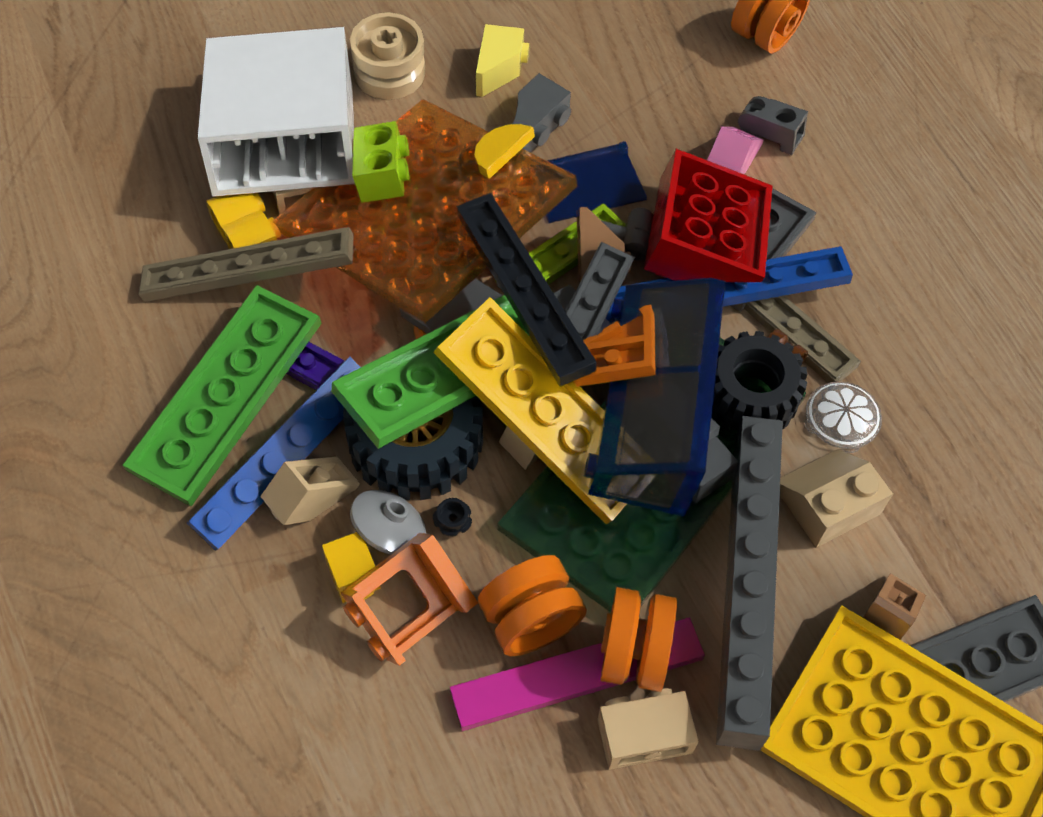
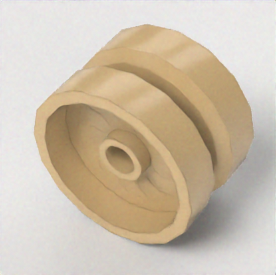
[350,12,425,100]

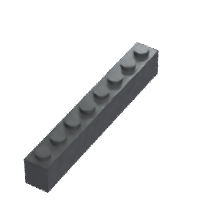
[716,416,783,751]

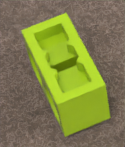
[352,121,409,203]

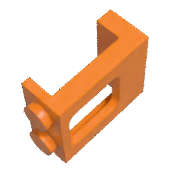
[341,533,478,666]

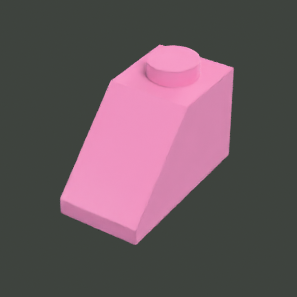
[707,126,764,174]

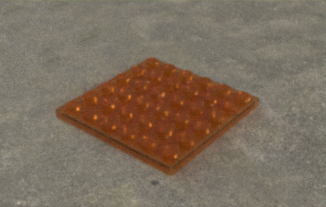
[273,99,578,323]

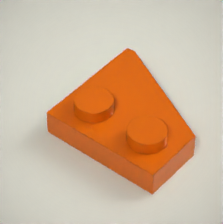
[574,304,656,387]

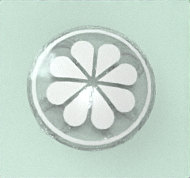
[805,381,882,453]

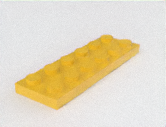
[433,297,660,524]

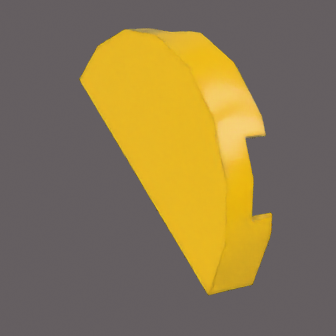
[474,124,535,179]

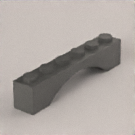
[406,73,571,239]

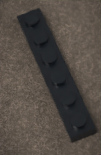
[456,193,597,386]

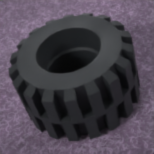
[702,331,808,431]

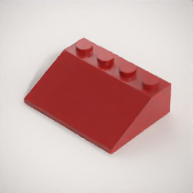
[644,148,773,282]

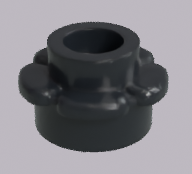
[433,498,472,537]

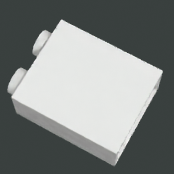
[198,27,355,197]

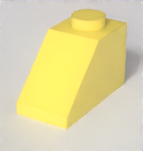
[476,24,530,97]

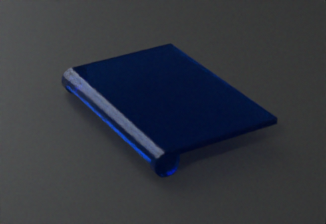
[527,141,647,224]

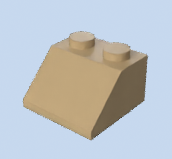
[780,449,893,548]

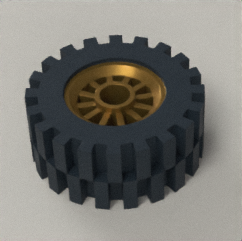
[343,396,483,500]

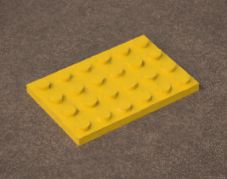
[761,605,1043,817]

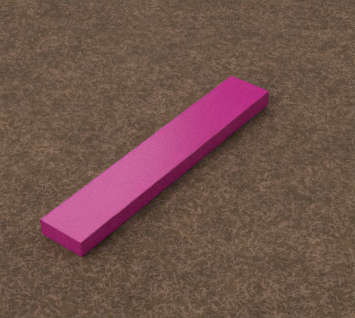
[450,617,705,731]

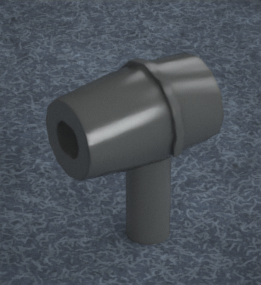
[601,208,653,261]

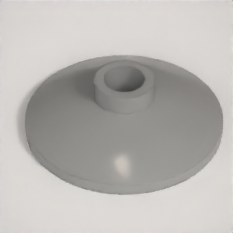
[350,490,426,554]

